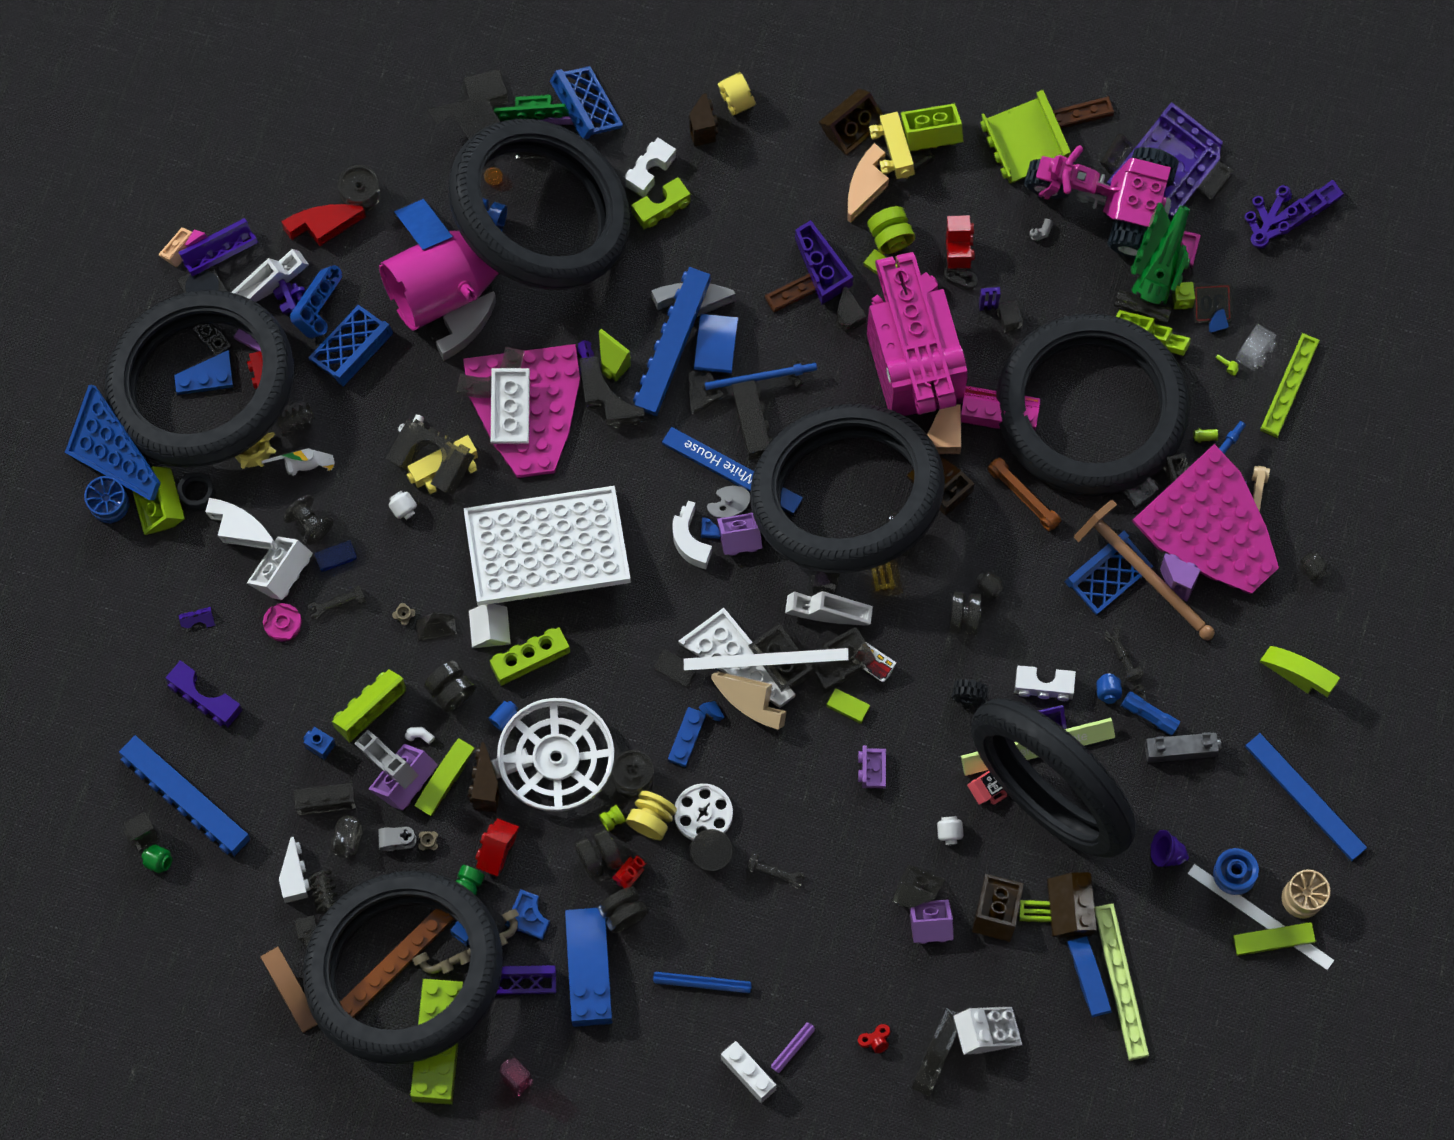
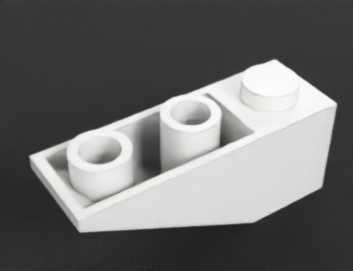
[279,837,310,903]

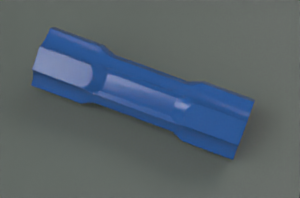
[1121,691,1180,736]

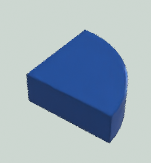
[1209,309,1229,332]
[701,517,720,539]
[699,701,724,721]

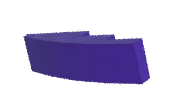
[1274,180,1344,235]

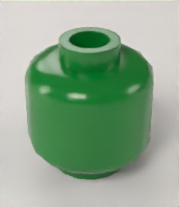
[142,844,172,873]

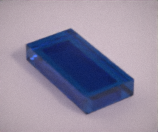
[314,540,357,572]

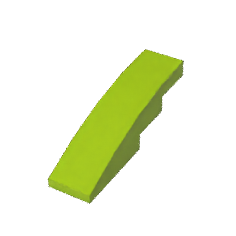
[1116,310,1190,356]
[415,738,475,816]

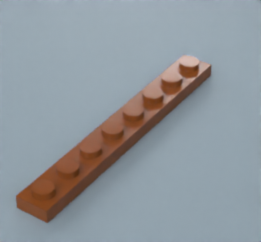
[340,909,455,1018]

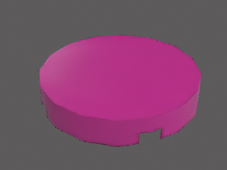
[263,603,302,642]

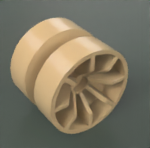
[1282,870,1330,919]

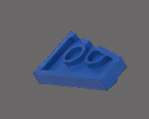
[174,350,233,395]

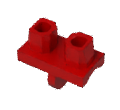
[612,856,646,891]

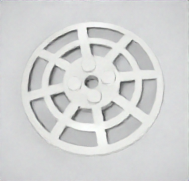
[497,698,614,812]

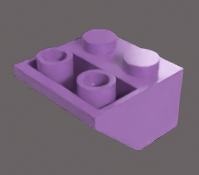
[1160,553,1201,601]

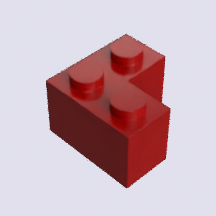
[946,216,974,269]
[475,818,519,876]

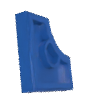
[506,889,550,940]

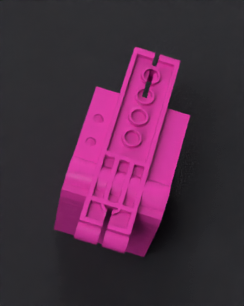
[867,252,967,416]

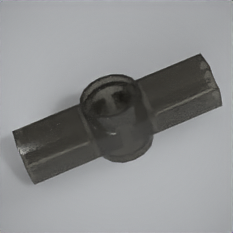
[1114,290,1173,324]

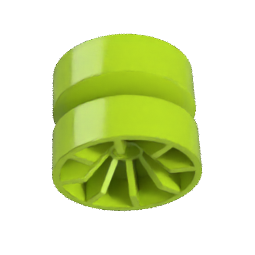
[867,206,915,254]

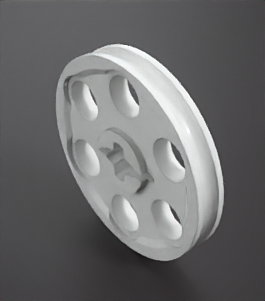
[674,784,733,843]

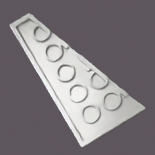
[678,608,795,708]

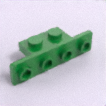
[494,95,569,121]

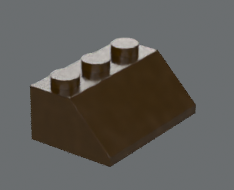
[819,89,883,155]
[1047,872,1096,937]

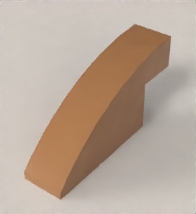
[260,947,317,1033]

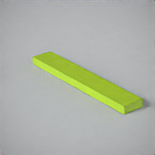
[1260,333,1320,438]

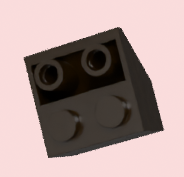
[689,93,718,147]

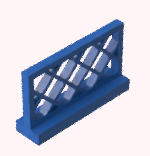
[550,66,623,140]
[308,305,393,387]
[1065,530,1153,615]

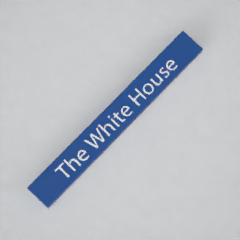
[662,427,803,515]

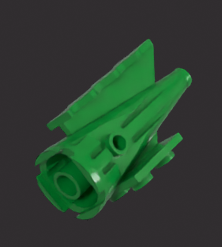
[1131,202,1190,304]

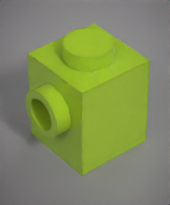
[1172,282,1195,309]

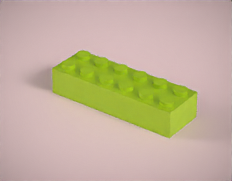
[411,979,463,1104]

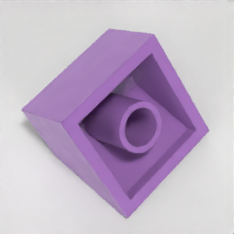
[717,513,762,555]
[909,900,953,944]

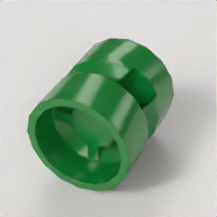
[456,865,485,895]

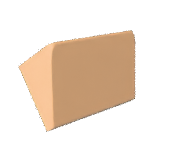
[159,228,192,267]

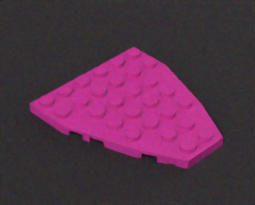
[463,344,580,478]
[1132,444,1279,594]

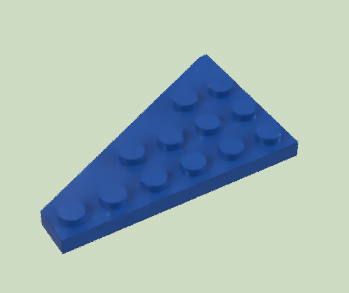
[65,385,161,500]

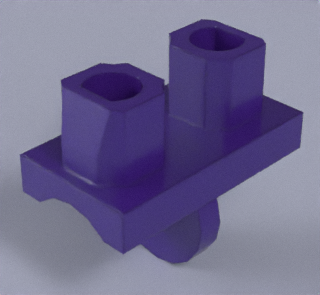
[273,279,306,315]

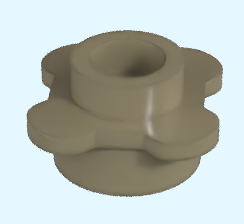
[392,603,415,625]
[418,831,438,851]

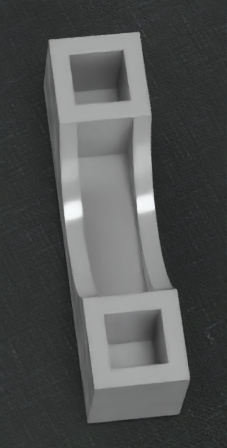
[354,730,419,789]

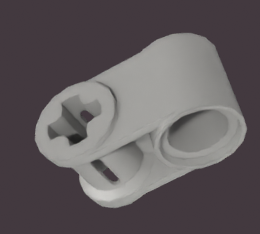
[378,827,417,851]

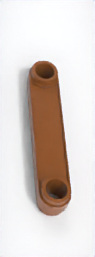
[987,458,1061,531]

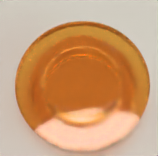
[484,167,503,185]

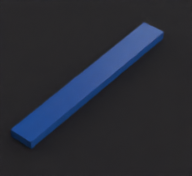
[1245,733,1367,862]

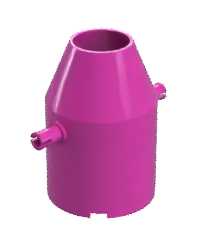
[379,231,499,331]

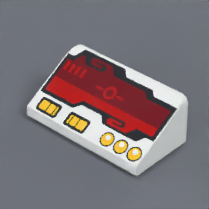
[853,642,896,682]

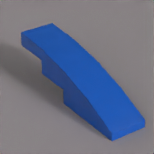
[1068,936,1111,1017]

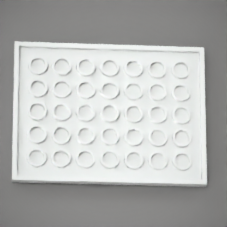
[464,486,631,606]

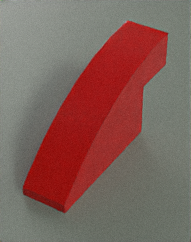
[282,204,366,247]

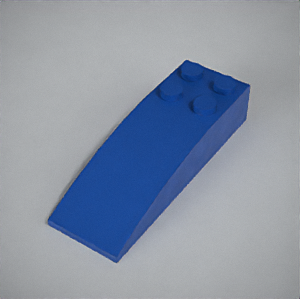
[565,907,612,1027]

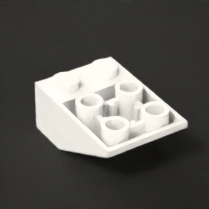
[954,1007,1022,1054]

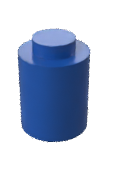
[488,701,518,731]

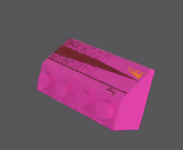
[961,386,1040,430]

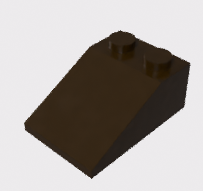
[972,874,1024,942]

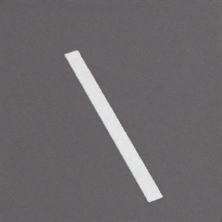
[684,648,848,670]
[1188,864,1334,970]

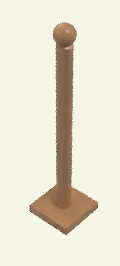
[1074,500,1215,640]

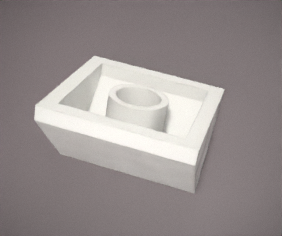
[469,604,511,648]

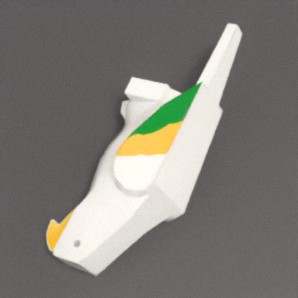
[261,448,335,476]

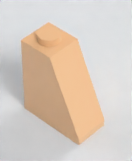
[927,405,961,454]

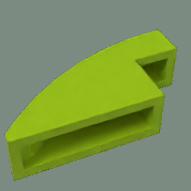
[1260,646,1340,698]

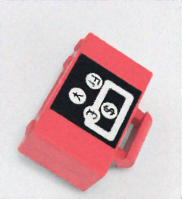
[967,771,1007,805]

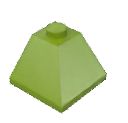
[599,329,631,381]

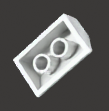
[247,537,313,600]

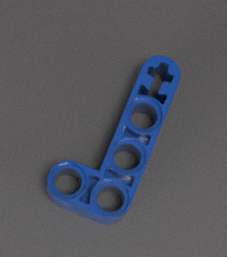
[290,265,342,339]

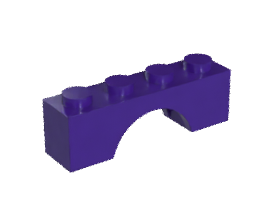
[166,660,242,728]

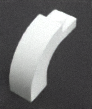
[673,501,712,569]

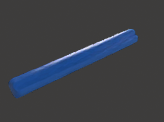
[653,972,752,993]

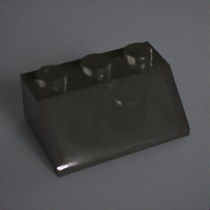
[748,623,815,692]

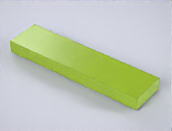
[1233,922,1315,956]

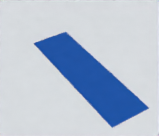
[394,199,453,250]

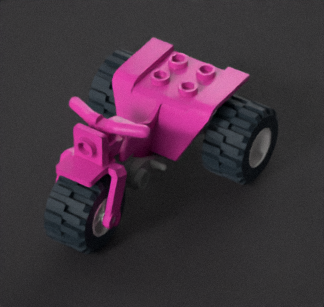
[1024,146,1179,258]

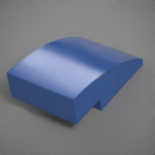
[694,314,738,373]

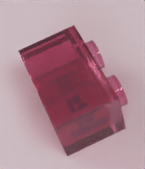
[500,1057,533,1096]

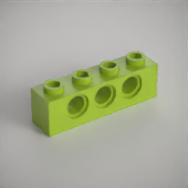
[490,627,570,686]

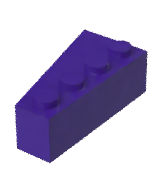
[795,220,853,305]

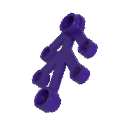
[1245,185,1298,248]

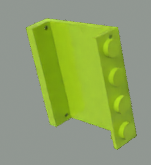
[980,90,1071,184]

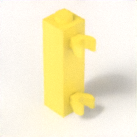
[869,111,915,179]
[406,435,478,494]

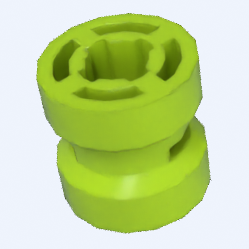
[599,805,626,831]

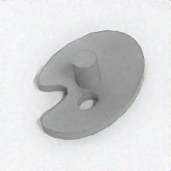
[707,486,750,518]

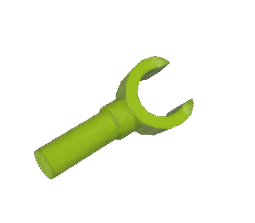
[1216,354,1239,376]

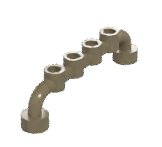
[412,908,519,974]

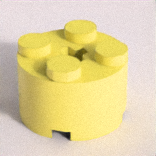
[717,72,756,116]

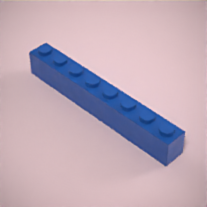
[633,267,712,416]
[119,735,250,856]

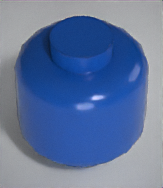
[1096,674,1122,704]

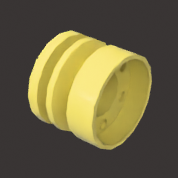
[626,791,677,840]

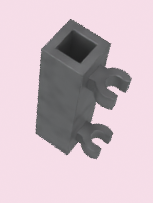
[1145,732,1221,763]

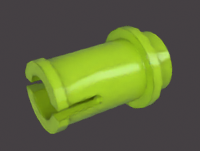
[1193,428,1218,443]

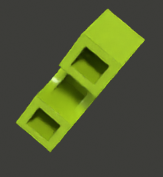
[631,177,691,229]

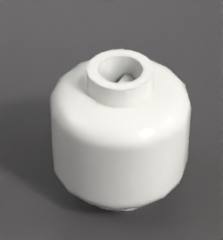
[389,490,417,520]
[937,816,964,845]

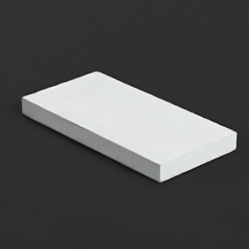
[491,368,530,444]

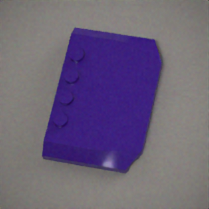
[1106,102,1223,219]

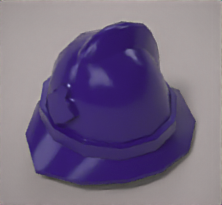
[1151,830,1189,867]

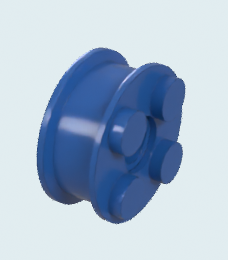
[1213,848,1259,895]

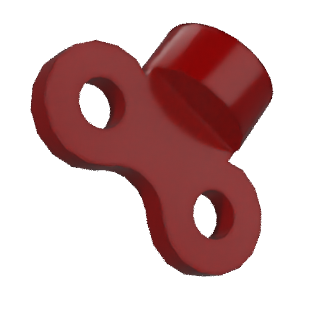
[858,1024,891,1053]

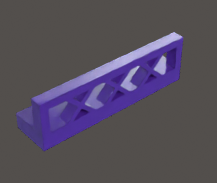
[179,218,258,276]
[496,965,556,995]

